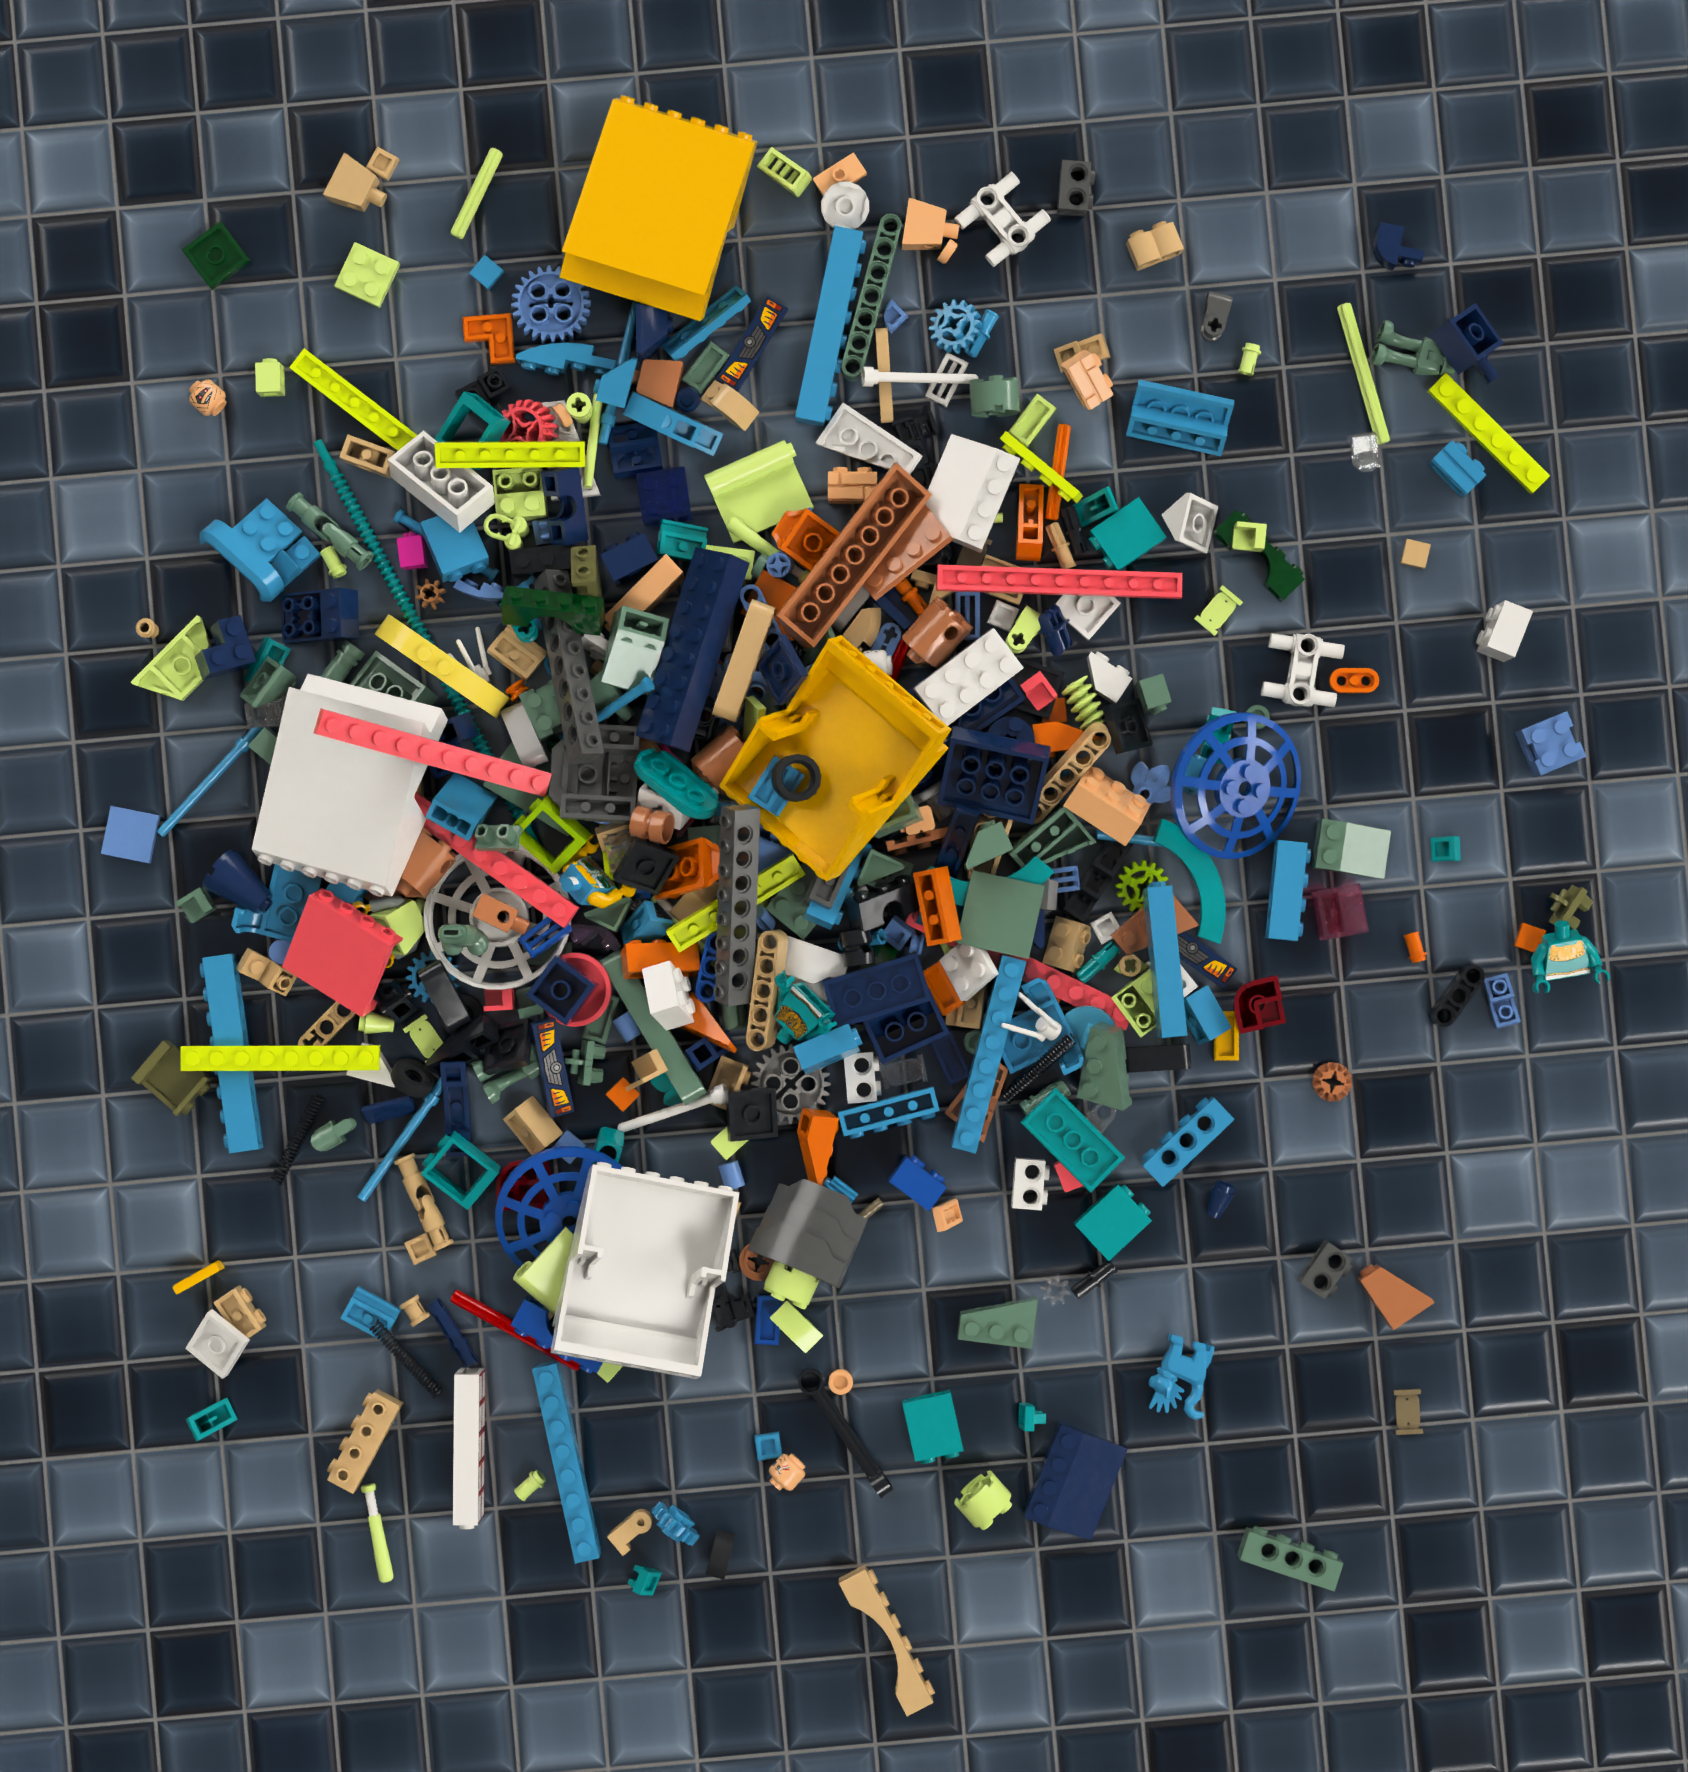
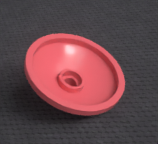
[545,953,612,1027]

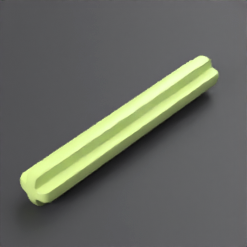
[451,148,503,239]

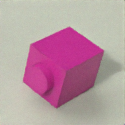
[397,532,428,571]

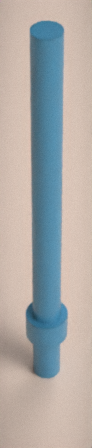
[598,302,640,445]
[157,723,263,837]
[357,1077,443,1202]

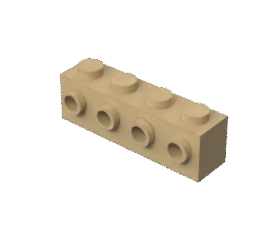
[327,1389,404,1494]

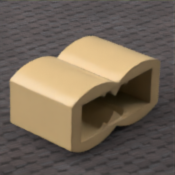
[1126,221,1184,271]

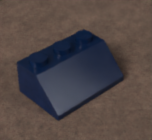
[863,989,950,1064]

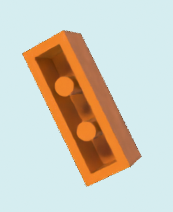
[913,866,962,946]
[621,939,700,979]

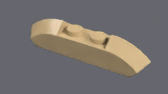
[842,608,881,652]

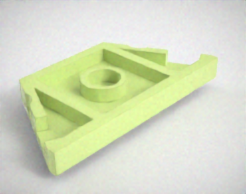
[131,615,211,701]

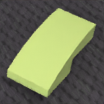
[770,1300,824,1353]

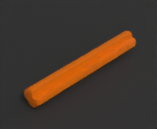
[1045,424,1071,521]

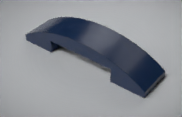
[440,1061,471,1157]

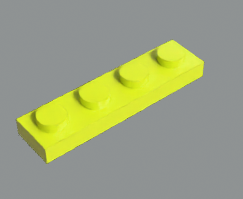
[1000,431,1083,503]

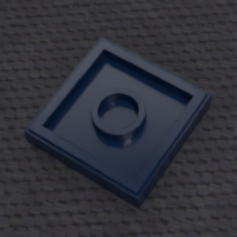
[757,635,809,705]

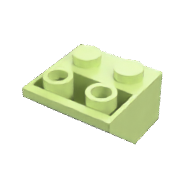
[492,467,548,523]
[1111,969,1156,1038]

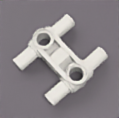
[954,172,1051,267]
[1261,633,1345,707]

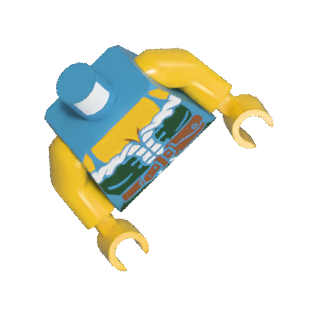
[559,834,636,908]

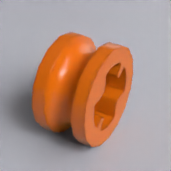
[505,679,530,702]

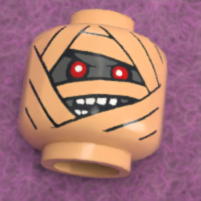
[189,379,227,416]

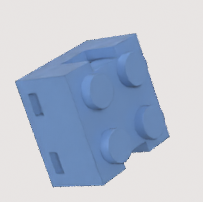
[1515,711,1586,777]

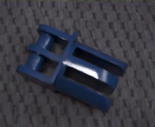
[1038,604,1073,656]

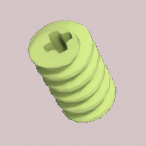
[1062,675,1105,730]

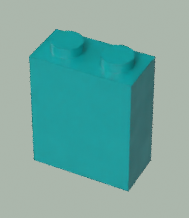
[1088,497,1167,571]
[1073,1183,1152,1261]
[902,1389,964,1464]

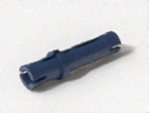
[426,1298,479,1369]

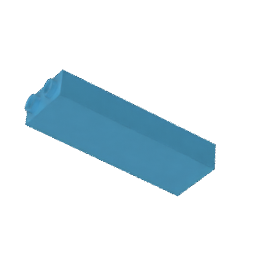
[1142,881,1188,1038]

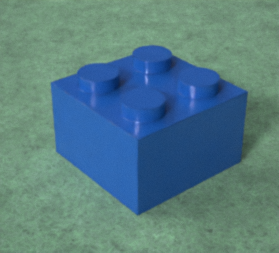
[888,1154,947,1211]

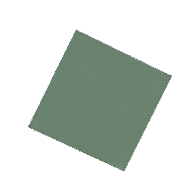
[956,870,1045,959]

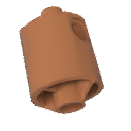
[902,596,973,669]
[690,724,746,796]
[396,827,456,899]

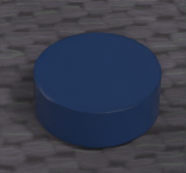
[675,386,701,412]

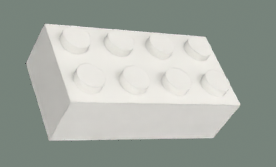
[388,431,495,533]
[913,628,1023,726]

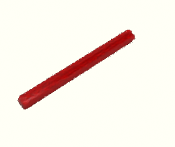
[450,1290,579,1371]

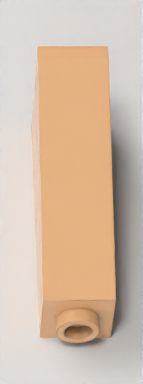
[604,554,685,632]

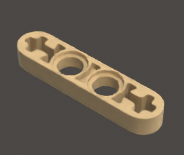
[875,328,893,423]
[298,1002,356,1046]

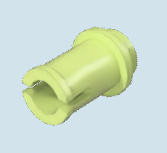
[1238,343,1261,376]
[320,546,347,579]
[514,1470,546,1501]

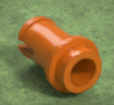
[1403,931,1427,964]

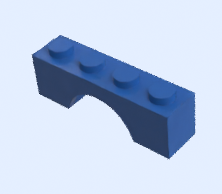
[510,1295,603,1373]

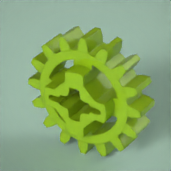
[1115,859,1168,912]

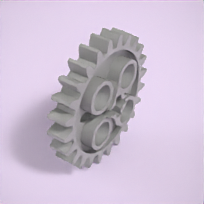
[751,1044,831,1124]

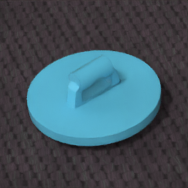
[1064,1006,1116,1066]

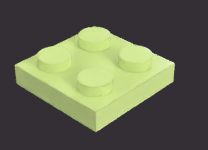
[334,242,400,308]

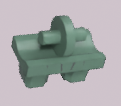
[475,824,523,854]
[564,1039,606,1086]

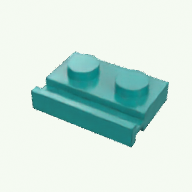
[656,519,708,562]

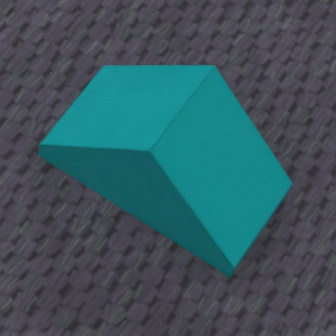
[1072,486,1118,527]
[186,1398,238,1442]

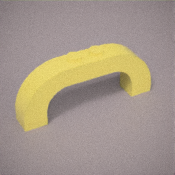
[375,614,510,719]

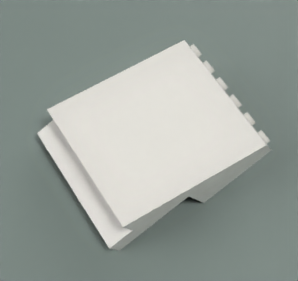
[252,674,448,897]
[550,1162,739,1379]

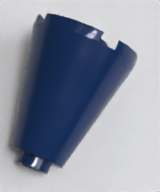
[202,849,273,914]

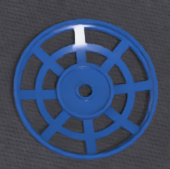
[1170,712,1301,859]
[495,1146,623,1268]

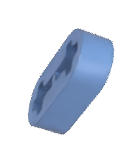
[871,623,901,657]

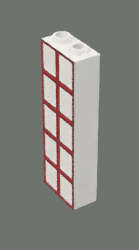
[453,1368,485,1529]

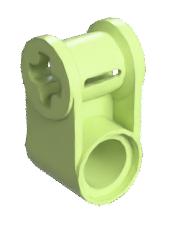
[1005,606,1041,654]

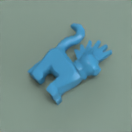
[1149,1333,1215,1420]

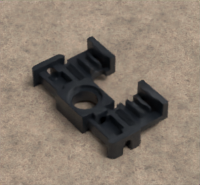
[890,412,941,490]
[712,1249,756,1332]

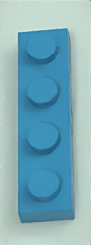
[661,285,751,361]

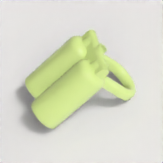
[483,513,529,551]

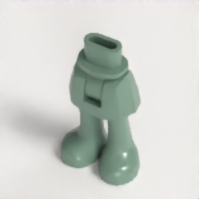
[1371,320,1455,375]
[438,924,489,956]
[471,1040,540,1104]

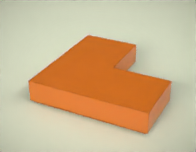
[462,313,516,365]

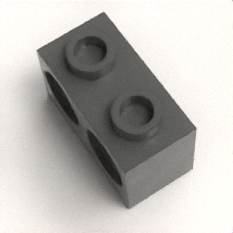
[1057,160,1095,217]
[1297,1240,1353,1300]

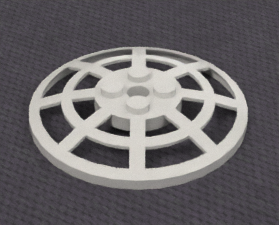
[424,846,571,990]

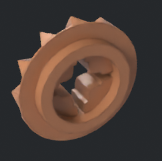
[1312,1062,1352,1101]
[739,1244,774,1281]

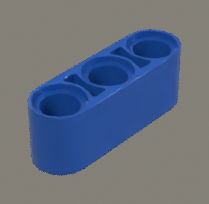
[695,932,717,1002]

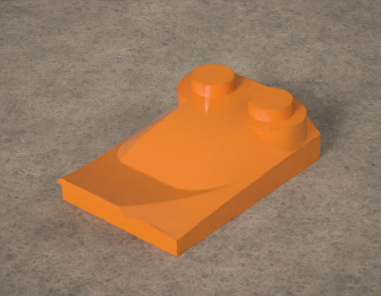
[771,508,840,572]
[654,837,720,900]

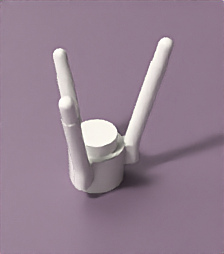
[448,627,492,682]
[1001,992,1062,1042]

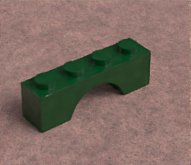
[1212,510,1305,603]
[501,586,605,636]

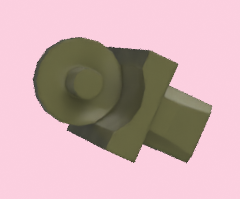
[1548,885,1593,930]

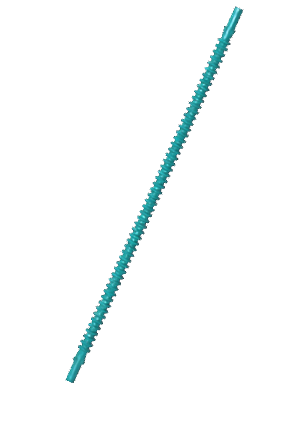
[313,439,540,844]

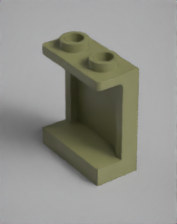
[571,545,603,597]
[131,1040,213,1116]

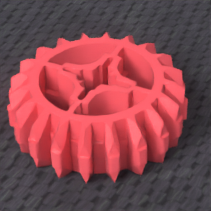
[498,399,559,442]

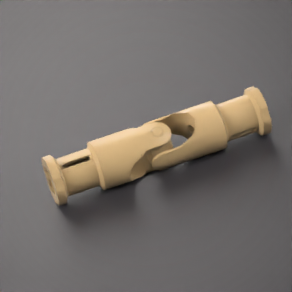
[394,1153,454,1251]

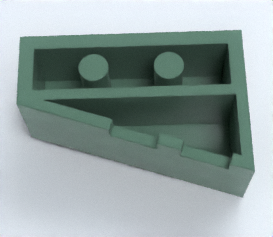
[1007,803,1096,869]
[1077,1022,1132,1111]
[957,1296,1038,1349]

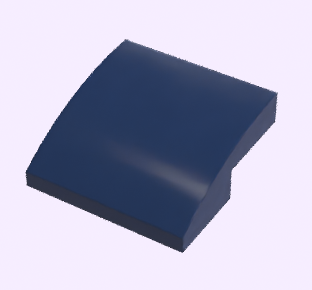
[608,423,663,479]

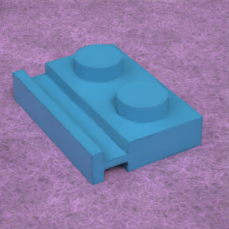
[747,755,805,817]
[340,1286,402,1342]

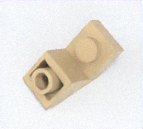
[235,948,297,996]

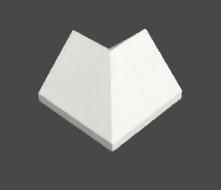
[1162,493,1218,554]

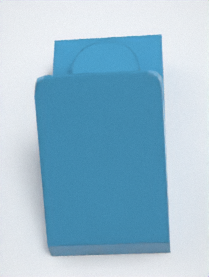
[271,536,321,587]

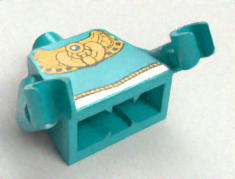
[1531,920,1610,994]
[775,970,837,1044]

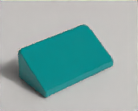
[244,636,291,682]

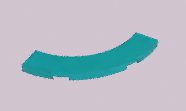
[1153,819,1226,944]
[927,856,1055,906]

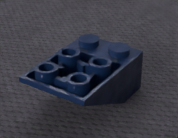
[281,587,360,643]

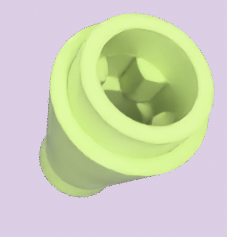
[358,1011,394,1034]

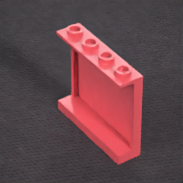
[282,888,403,1017]

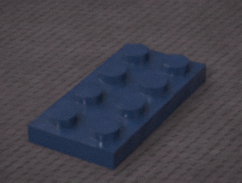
[822,953,932,1028]

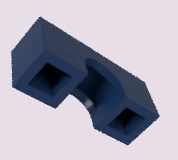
[541,467,589,546]

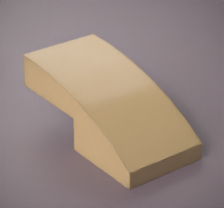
[1054,333,1110,373]

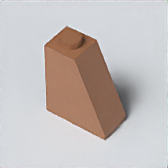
[1356,1264,1435,1330]

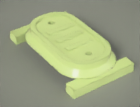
[1194,585,1243,636]
[403,1014,443,1062]

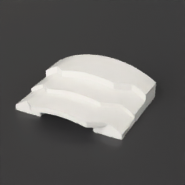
[749,930,851,1024]

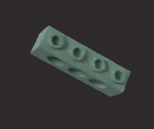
[1237,1526,1344,1592]

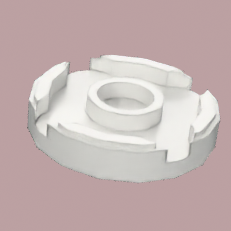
[821,181,869,229]

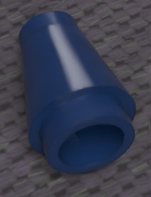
[1206,1180,1235,1218]

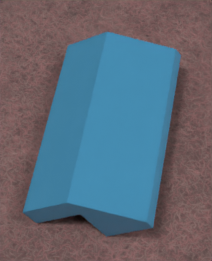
[1126,380,1234,456]

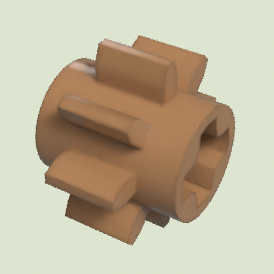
[415,579,447,610]

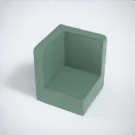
[175,887,218,923]
[516,985,546,1019]

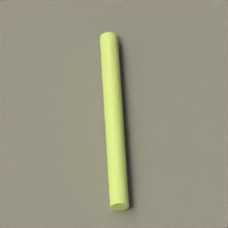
[582,394,602,489]

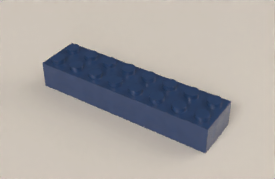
[635,547,750,752]

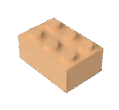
[1063,766,1151,846]

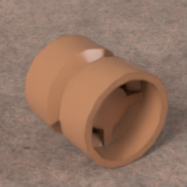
[629,806,675,844]

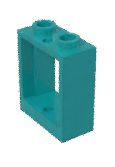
[435,391,511,470]
[421,1130,501,1210]

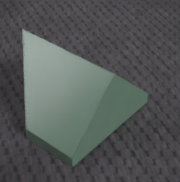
[857,849,905,887]
[584,897,633,932]

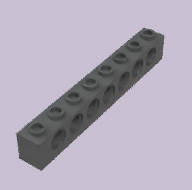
[534,569,604,764]
[714,804,760,1006]

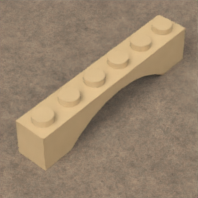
[839,1565,935,1716]

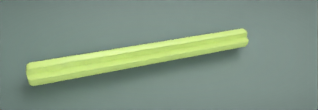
[1337,303,1390,445]

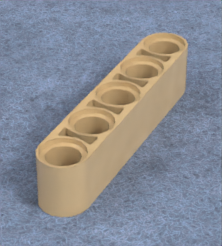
[712,599,776,723]
[1034,722,1111,824]
[746,929,788,1051]

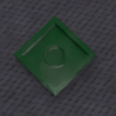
[182,221,251,290]

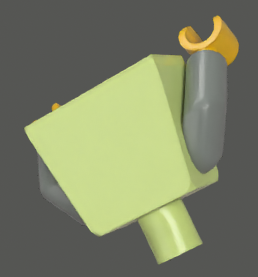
[352,896,425,968]

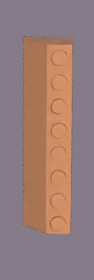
[776,463,932,648]

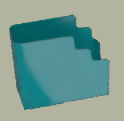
[592,1127,624,1165]

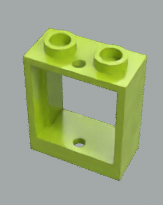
[513,794,591,875]

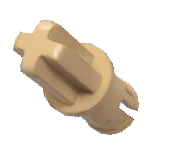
[1046,522,1076,569]

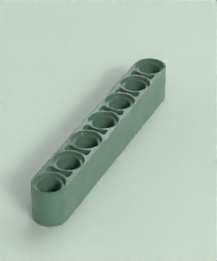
[842,214,902,381]
[600,948,707,1105]

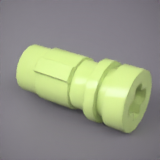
[566,392,593,424]

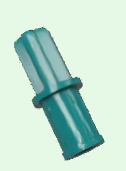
[1076,941,1120,983]

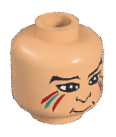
[769,1453,806,1491]

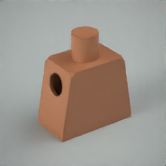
[632,359,684,410]
[472,893,530,935]

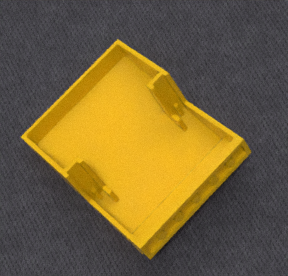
[559,95,758,321]
[719,635,951,882]

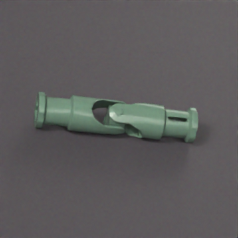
[286,492,374,570]

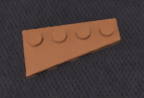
[863,504,953,601]

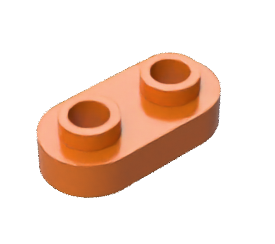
[1329,668,1379,693]

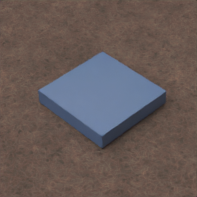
[101,806,160,864]

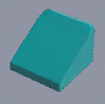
[1430,836,1461,862]

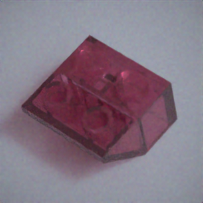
[1311,883,1369,940]

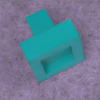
[1018,1403,1046,1432]
[628,1565,662,1596]

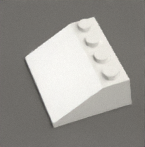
[925,434,1020,553]

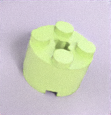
[763,1261,820,1309]
[954,1471,1012,1530]

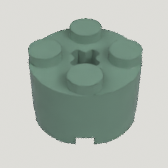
[969,375,1020,418]

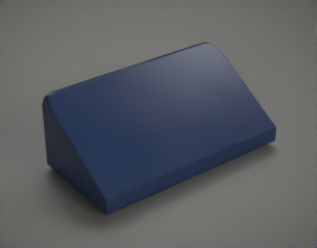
[361,1095,416,1124]

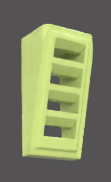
[757,147,812,198]

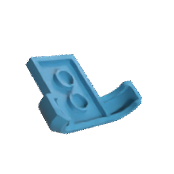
[199,498,302,602]
[231,864,324,942]
[1002,978,1084,1075]

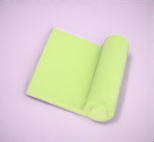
[704,440,814,544]
[513,1227,574,1315]

